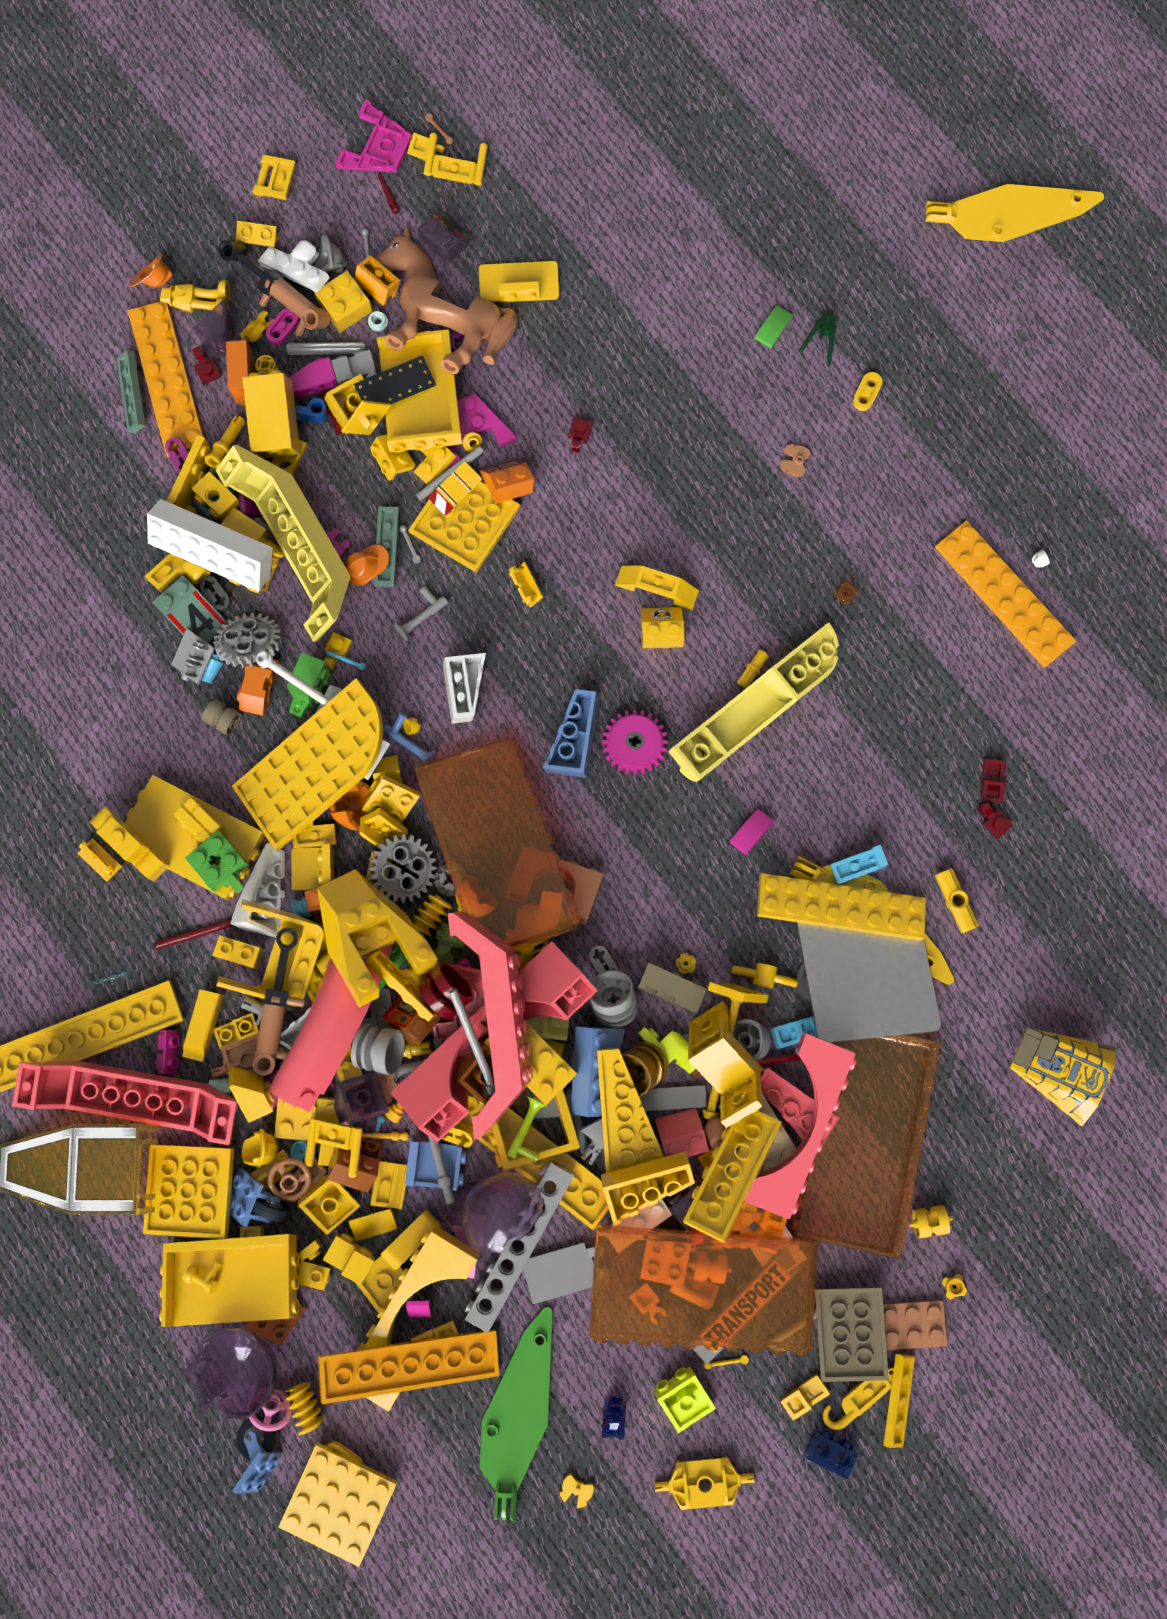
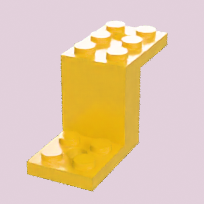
[688,1001,762,1128]

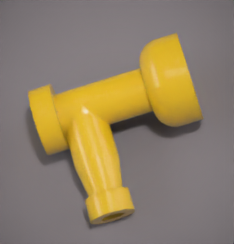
[182,1261,222,1294]

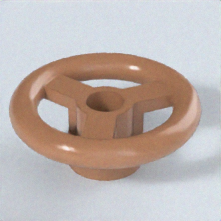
[267,1158,312,1201]

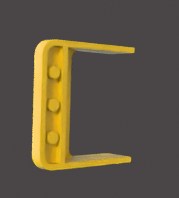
[217,899,324,1006]

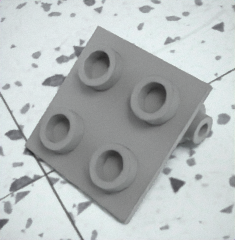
[171,628,214,685]

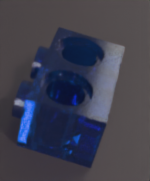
[804,1429,859,1480]

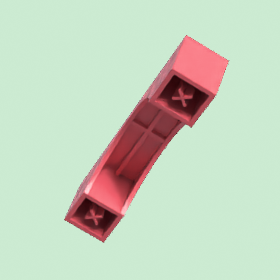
[391,941,598,1142]

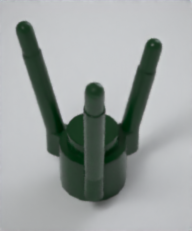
[799,314,836,367]

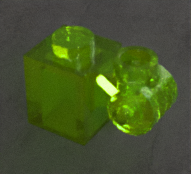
[433,923,466,964]

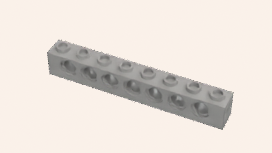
[465,1160,575,1333]

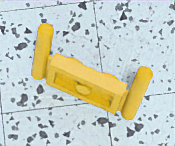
[424,133,488,186]
[305,1118,363,1178]

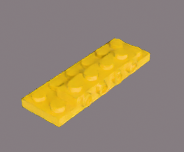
[683,1111,782,1243]

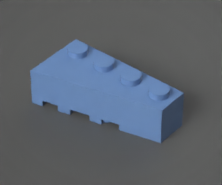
[543,689,599,778]

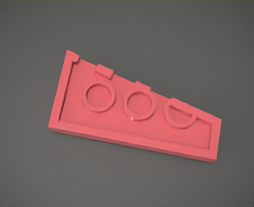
[761,1067,840,1154]

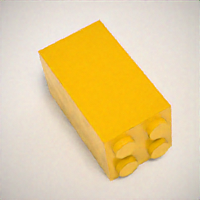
[242,370,300,459]

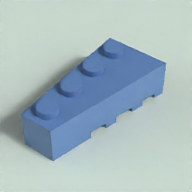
[570,1026,625,1117]

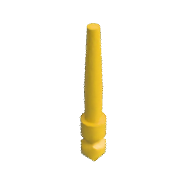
[362,1132,409,1141]

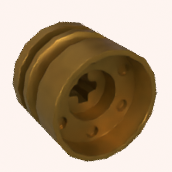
[622,1041,668,1097]

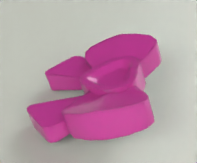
[326,528,350,558]

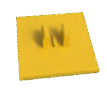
[341,400,392,435]

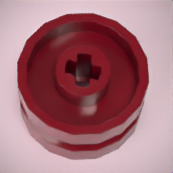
[419,963,474,1020]

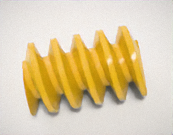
[412,894,453,937]
[284,1382,324,1435]

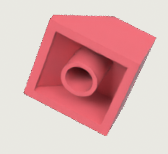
[655,1108,709,1157]

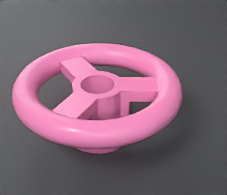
[248,1388,293,1431]

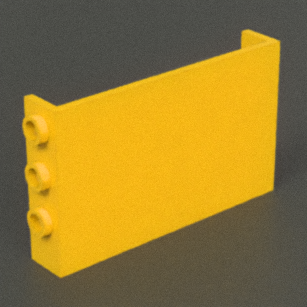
[377,329,462,452]
[125,775,266,901]
[159,1234,300,1327]

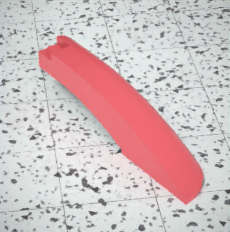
[268,943,394,1112]

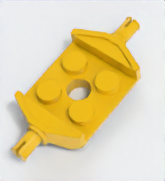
[654,1456,754,1510]

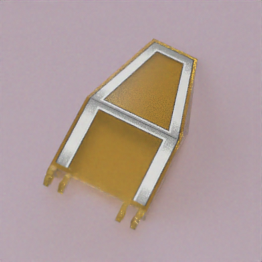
[0,1123,158,1215]

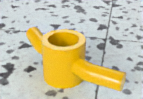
[732,963,798,989]

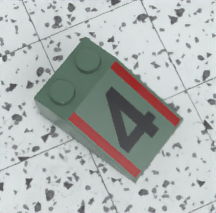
[152,575,228,643]

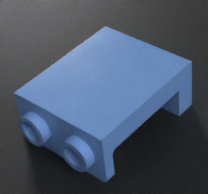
[405,1140,467,1191]

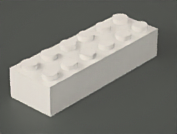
[147,499,273,592]

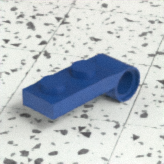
[295,398,329,423]

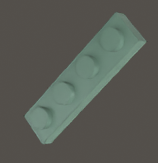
[117,350,145,433]
[374,506,399,587]

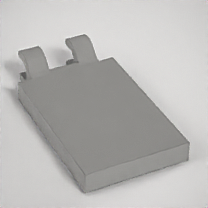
[523,1242,609,1304]

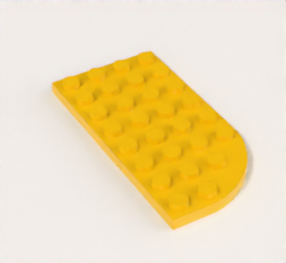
[232,678,383,851]

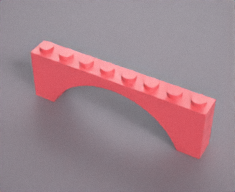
[745,1031,856,1219]

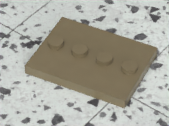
[815,1287,889,1382]

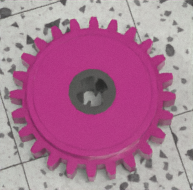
[602,710,668,776]

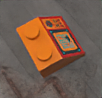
[480,459,534,504]

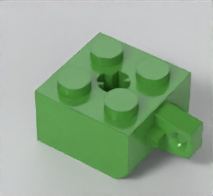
[287,653,332,718]
[185,830,249,893]

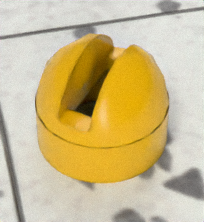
[403,718,421,735]

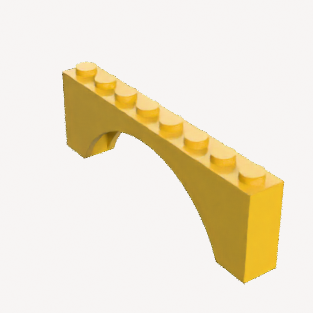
[358,1226,481,1412]

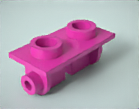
[156,1030,180,1074]

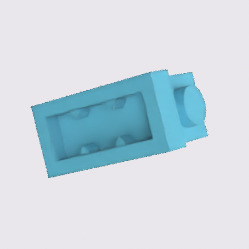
[830,845,888,885]

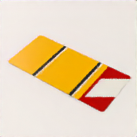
[428,461,482,516]

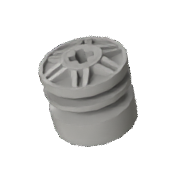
[590,970,638,1028]
[351,1023,405,1075]

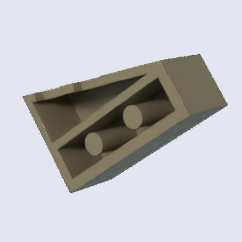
[637,962,707,1013]

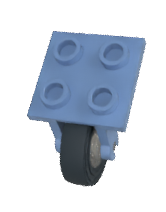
[230,1167,291,1227]
[232,1417,282,1494]

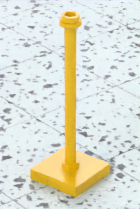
[702,982,769,1120]

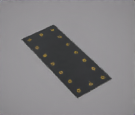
[354,355,436,404]

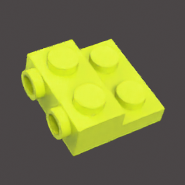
[653,1367,716,1433]

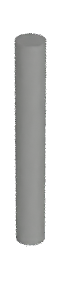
[566,1089,588,1154]

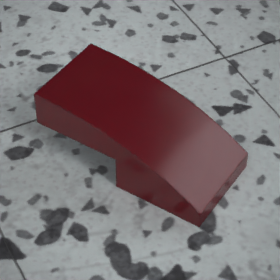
[981,759,1006,803]

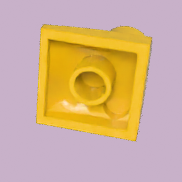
[298,1175,360,1235]

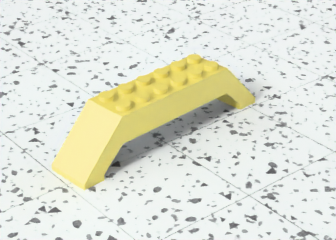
[216,445,351,642]

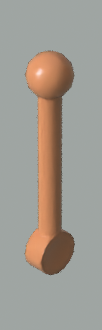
[425,113,453,144]

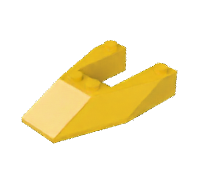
[317,869,438,1008]

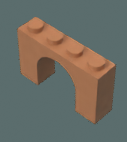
[506,847,604,926]

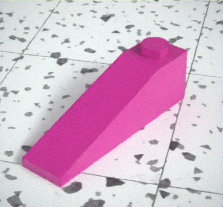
[289,357,338,400]

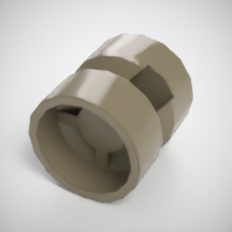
[201,698,242,736]

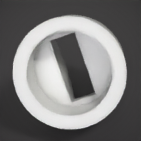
[1032,549,1050,568]

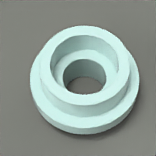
[368,311,388,332]

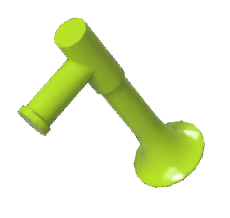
[506,1096,548,1162]

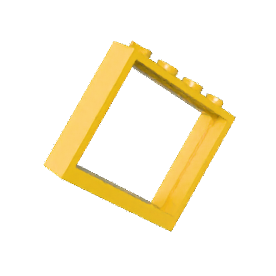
[479,1089,580,1172]

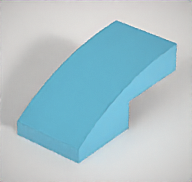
[771,1016,818,1049]

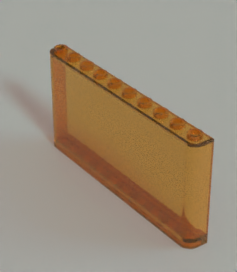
[414,737,581,961]
[792,1035,940,1260]
[589,1225,818,1356]

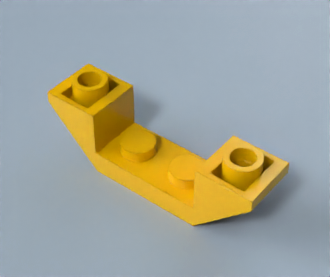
[615,566,699,610]

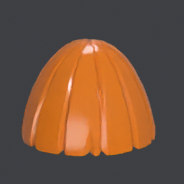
[329,782,370,831]

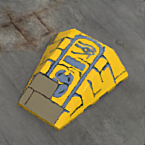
[1009,1028,1116,1126]

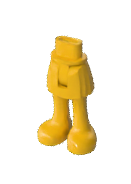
[160,280,231,317]

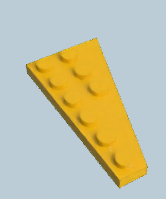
[597,1048,664,1173]

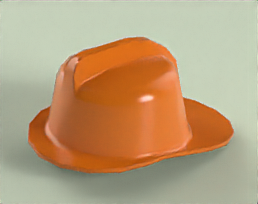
[129,253,172,288]
[346,545,389,586]

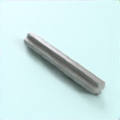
[286,342,366,355]

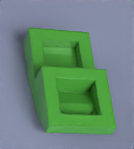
[754,305,793,349]

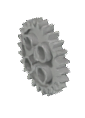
[213,613,282,668]
[368,834,437,903]

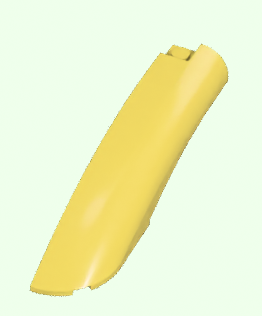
[668,622,839,782]

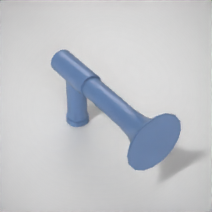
[383,712,436,768]

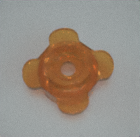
[833,582,858,606]

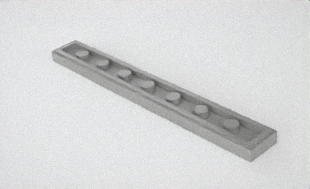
[534,1085,707,1119]

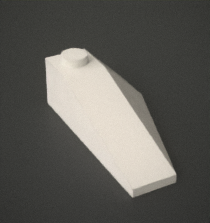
[230,843,285,937]

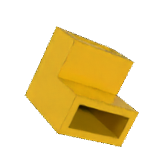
[372,755,403,784]

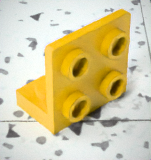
[291,844,334,891]

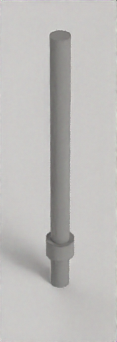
[449,989,495,1096]
[428,1136,455,1205]

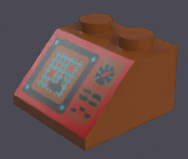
[381,995,442,1047]

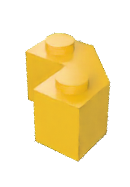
[323,1232,375,1285]

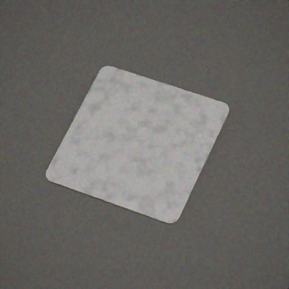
[797,922,941,1043]

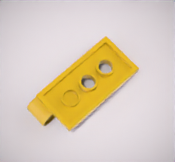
[167,435,212,513]

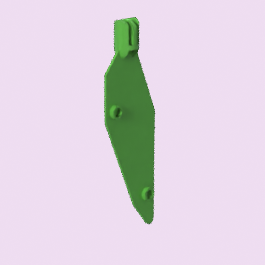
[480,1307,553,1521]

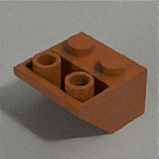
[327,1137,382,1193]

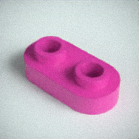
[266,308,299,345]

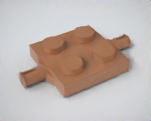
[211,1034,284,1078]

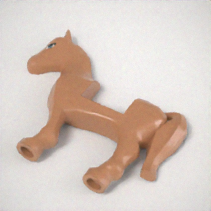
[375,228,518,374]

